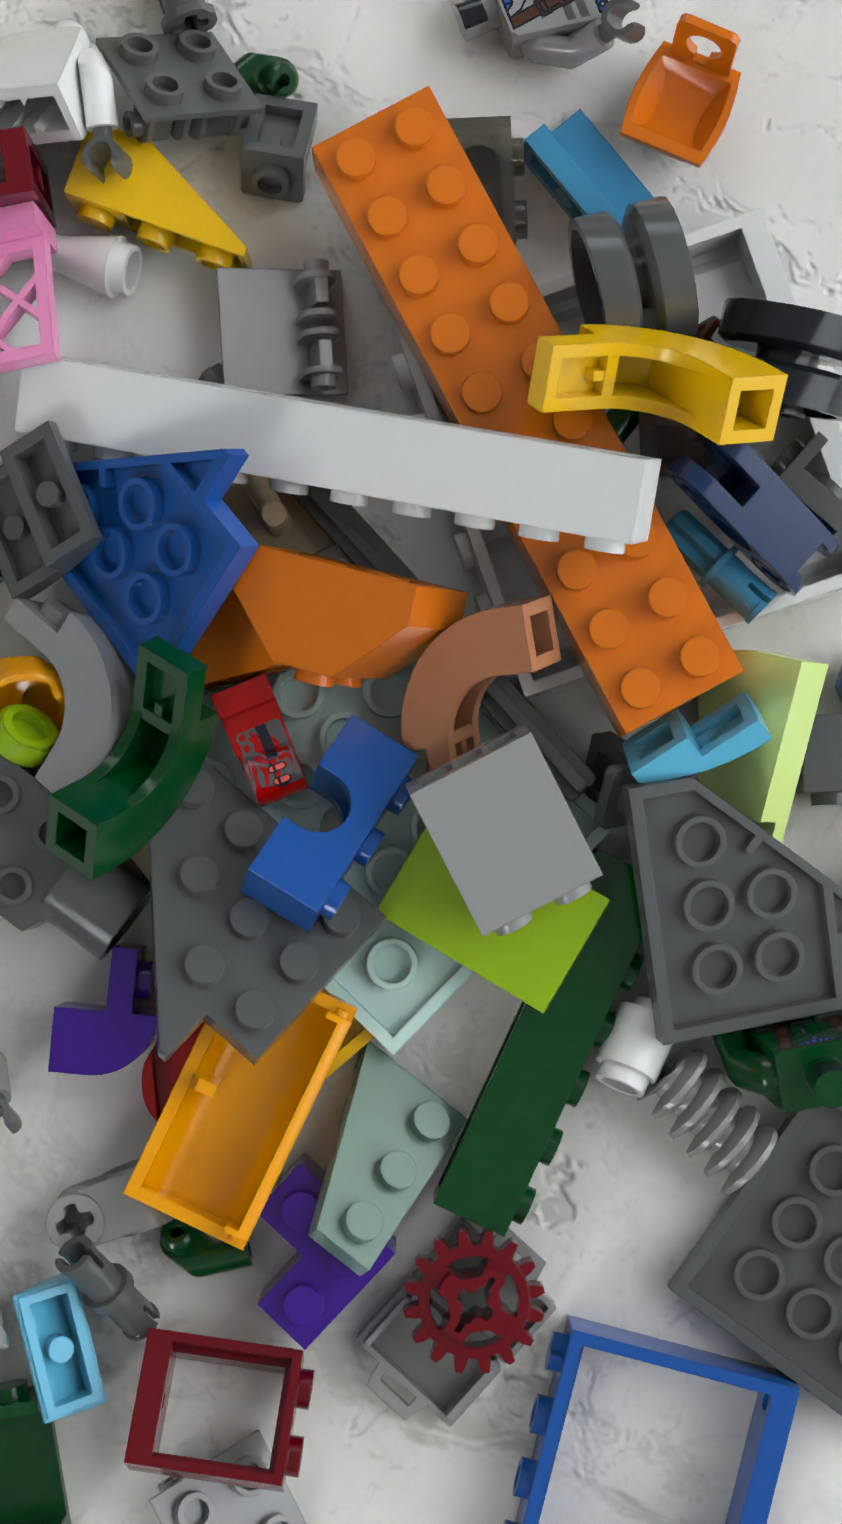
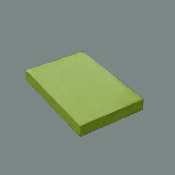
[377,827,610,1014]

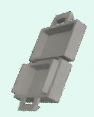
[356,1218,556,1426]

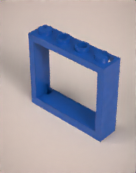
[503,1315,800,1524]

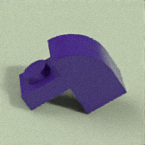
[48,943,157,1075]

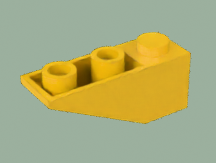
[63,129,252,272]

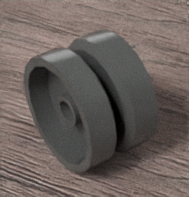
[568,196,699,337]

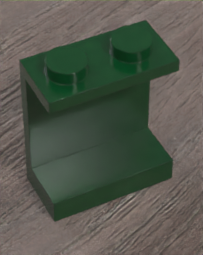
[0,1379,71,1524]

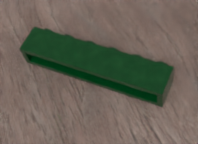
[433,849,644,1237]

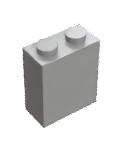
[405,723,603,937]

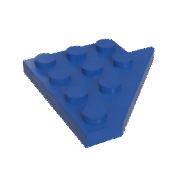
[62,449,260,675]

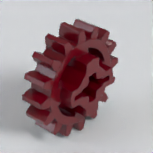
[403,1226,545,1374]

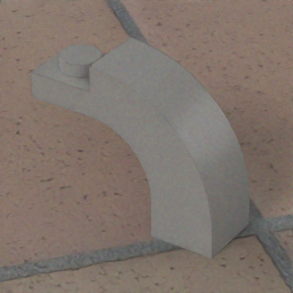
[4,597,136,793]

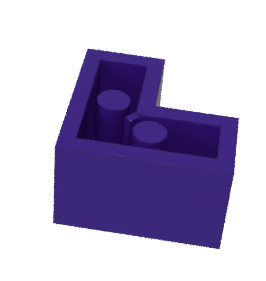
[257,1152,396,1350]

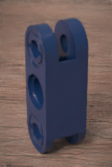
[666,433,840,596]

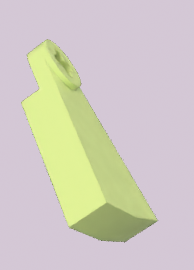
[698,649,829,844]

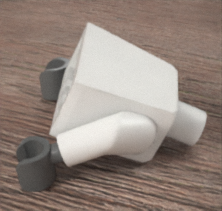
[0,19,133,183]

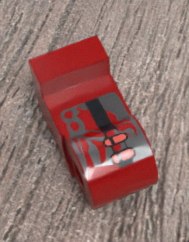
[210,673,309,807]

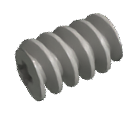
[637,1049,778,1195]

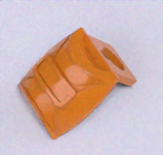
[619,13,741,168]

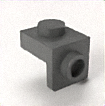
[585,731,637,830]

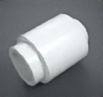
[595,996,672,1098]

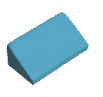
[11,1274,108,1424]

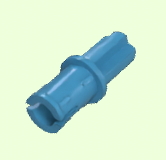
[665,510,778,624]

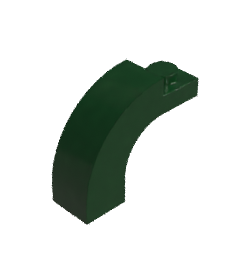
[45,636,218,880]

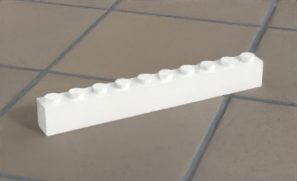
[15,356,662,554]

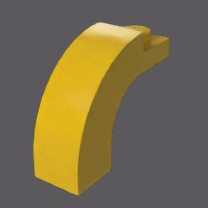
[527,324,788,445]

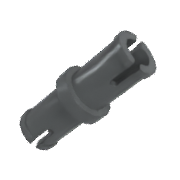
[55,1235,160,1341]

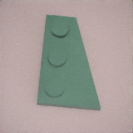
[308,1041,468,1276]

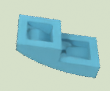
[622,690,772,783]

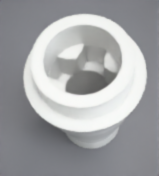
[51,234,142,299]

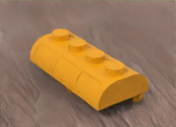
[123,990,358,1251]

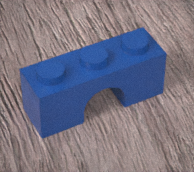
[241,714,419,933]

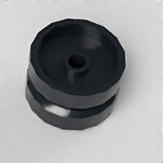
[717,298,842,421]

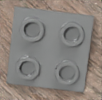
[216,259,349,395]
[149,1430,307,1524]

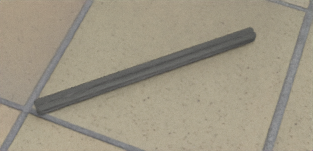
[198,363,596,802]

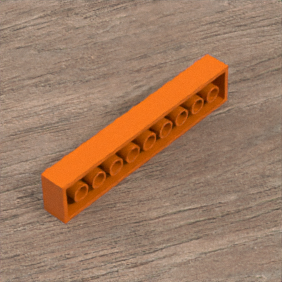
[311,86,744,738]

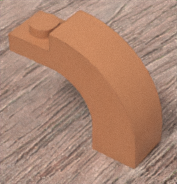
[401,595,561,773]

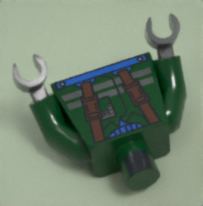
[712,1010,842,1113]

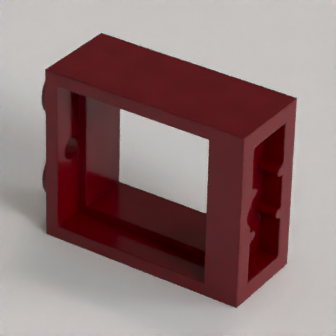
[124,1328,315,1493]

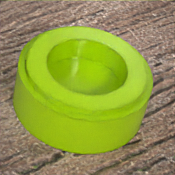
[0,704,59,767]

